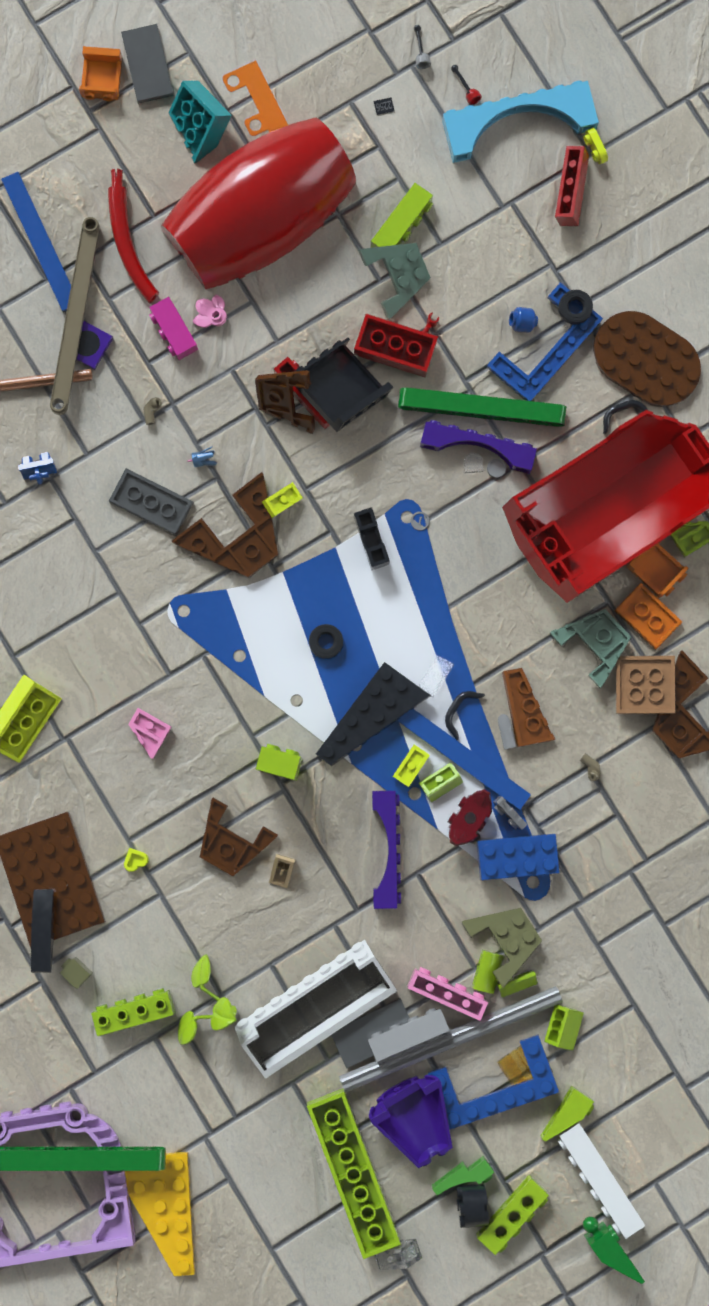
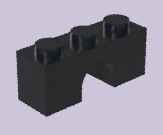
[354,507,390,571]

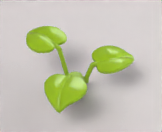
[178,954,237,1045]

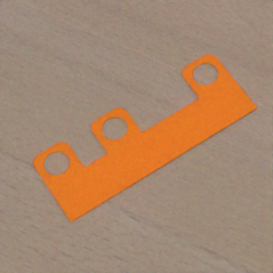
[223,60,288,136]

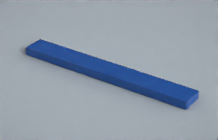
[1,172,71,313]
[397,709,531,810]

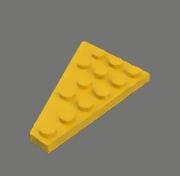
[125,1152,195,1276]

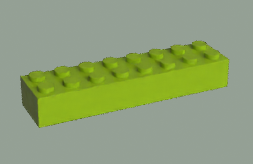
[307,1088,401,1259]

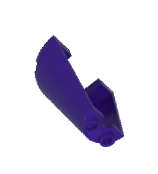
[369,1075,453,1168]

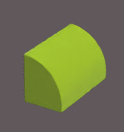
[472,949,504,994]
[544,1005,584,1050]

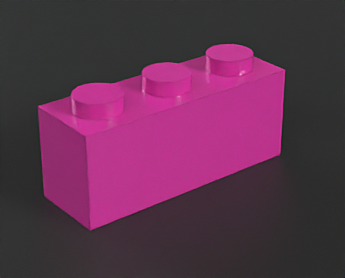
[149,297,198,360]

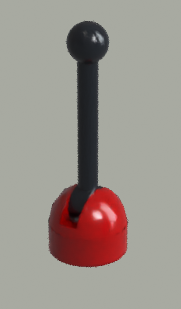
[451,65,482,105]

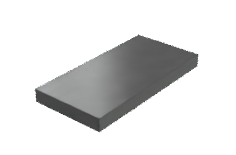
[121,24,174,104]
[109,468,194,536]
[331,998,410,1069]

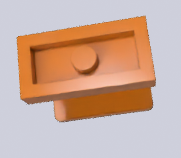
[79,46,123,101]
[627,542,689,598]

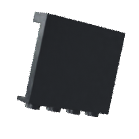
[294,338,393,432]

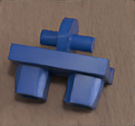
[18,452,57,484]

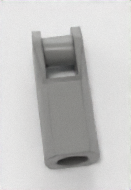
[498,714,516,750]

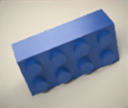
[476,834,560,880]

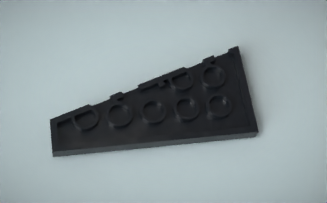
[316,662,431,766]

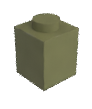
[60,957,93,989]

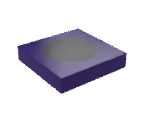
[77,321,113,370]

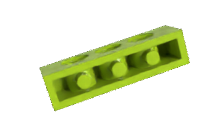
[476,1175,549,1255]

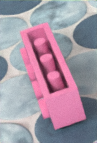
[407,967,488,1021]

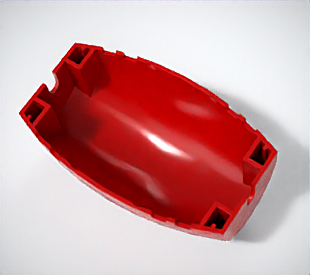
[161,117,356,289]

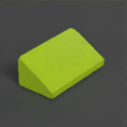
[419,762,463,802]
[497,970,538,997]

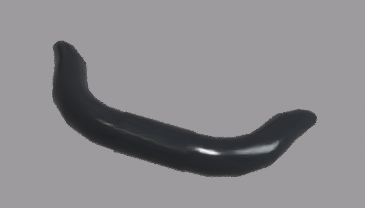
[603,400,649,434]
[445,691,485,740]

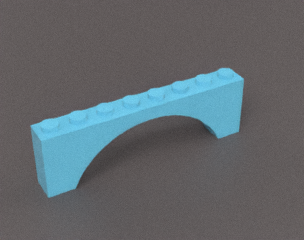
[442,81,599,163]

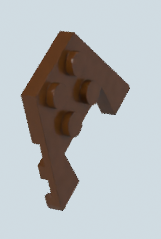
[255,370,315,434]
[200,797,278,876]

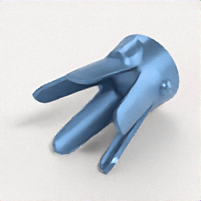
[187,446,217,467]

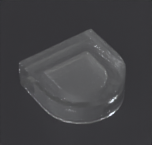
[463,453,484,473]

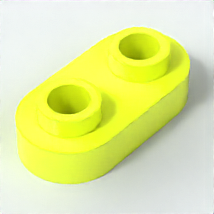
[583,128,608,165]

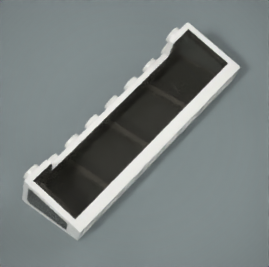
[234,940,397,1079]

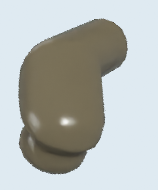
[143,397,162,425]
[580,753,601,781]

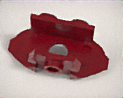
[447,789,492,846]

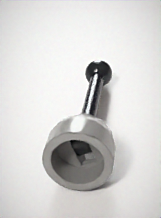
[414,25,431,69]

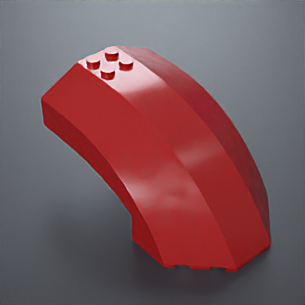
[502,410,709,603]

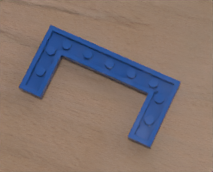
[487,282,603,401]
[428,1034,559,1130]

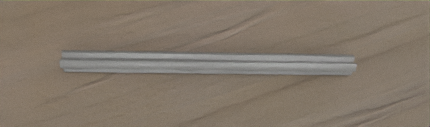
[339,986,563,1093]

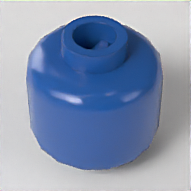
[509,307,538,333]

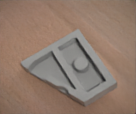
[493,796,528,830]

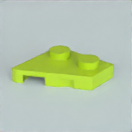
[670,521,709,558]

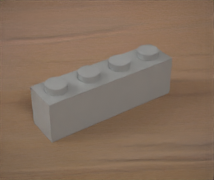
[368,1008,451,1065]

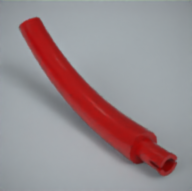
[108,169,159,303]

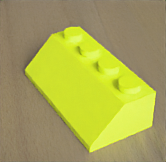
[0,675,62,763]

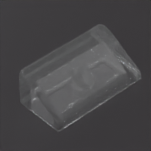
[418,656,454,697]

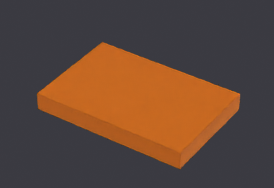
[614,583,682,650]

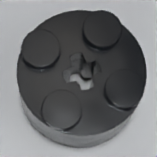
[456,1184,489,1228]

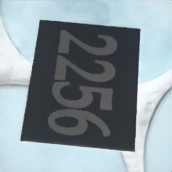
[373,97,395,115]

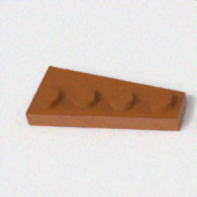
[502,668,556,747]

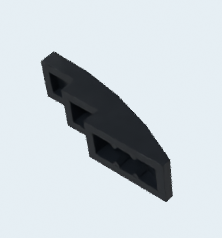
[31,889,55,973]

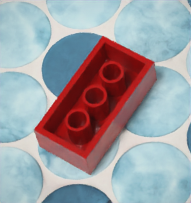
[354,314,438,378]

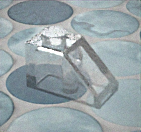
[375,1239,422,1270]

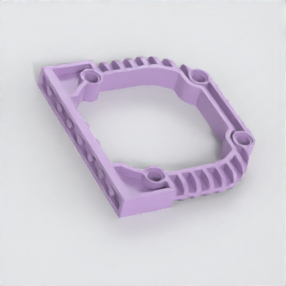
[0,1101,136,1267]

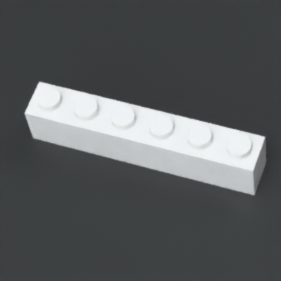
[557,1122,645,1239]

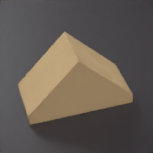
[269,854,296,888]

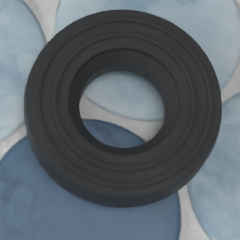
[558,290,593,325]
[309,624,343,659]

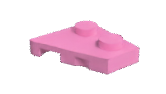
[128,708,172,759]

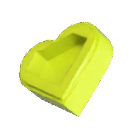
[124,848,149,872]

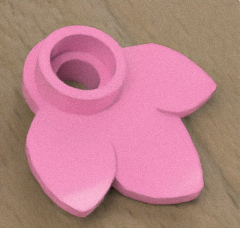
[193,295,227,328]

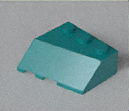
[168,81,232,163]

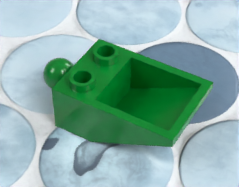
[583,1216,645,1284]

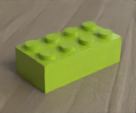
[256,744,302,781]

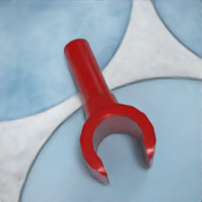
[423,312,439,333]

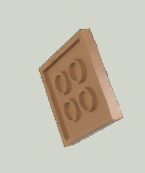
[616,656,675,714]

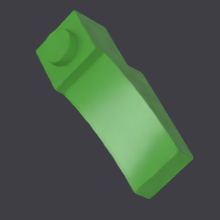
[432,1156,494,1196]

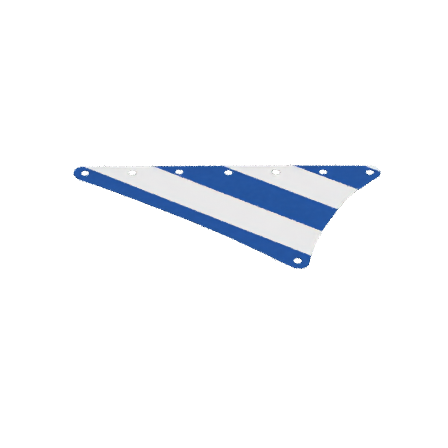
[168,499,551,901]

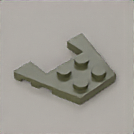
[462,908,542,988]

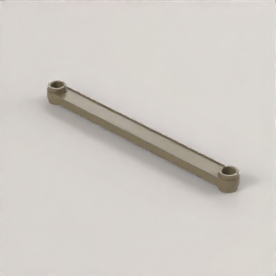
[50,217,100,415]

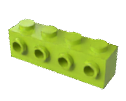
[91,988,175,1036]

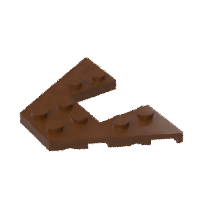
[172,472,278,578]
[652,650,709,759]

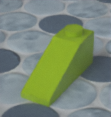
[540,1085,594,1142]

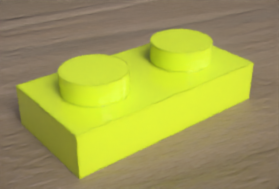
[262,482,303,518]
[392,744,430,787]

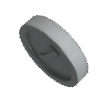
[487,459,506,478]
[411,512,430,530]

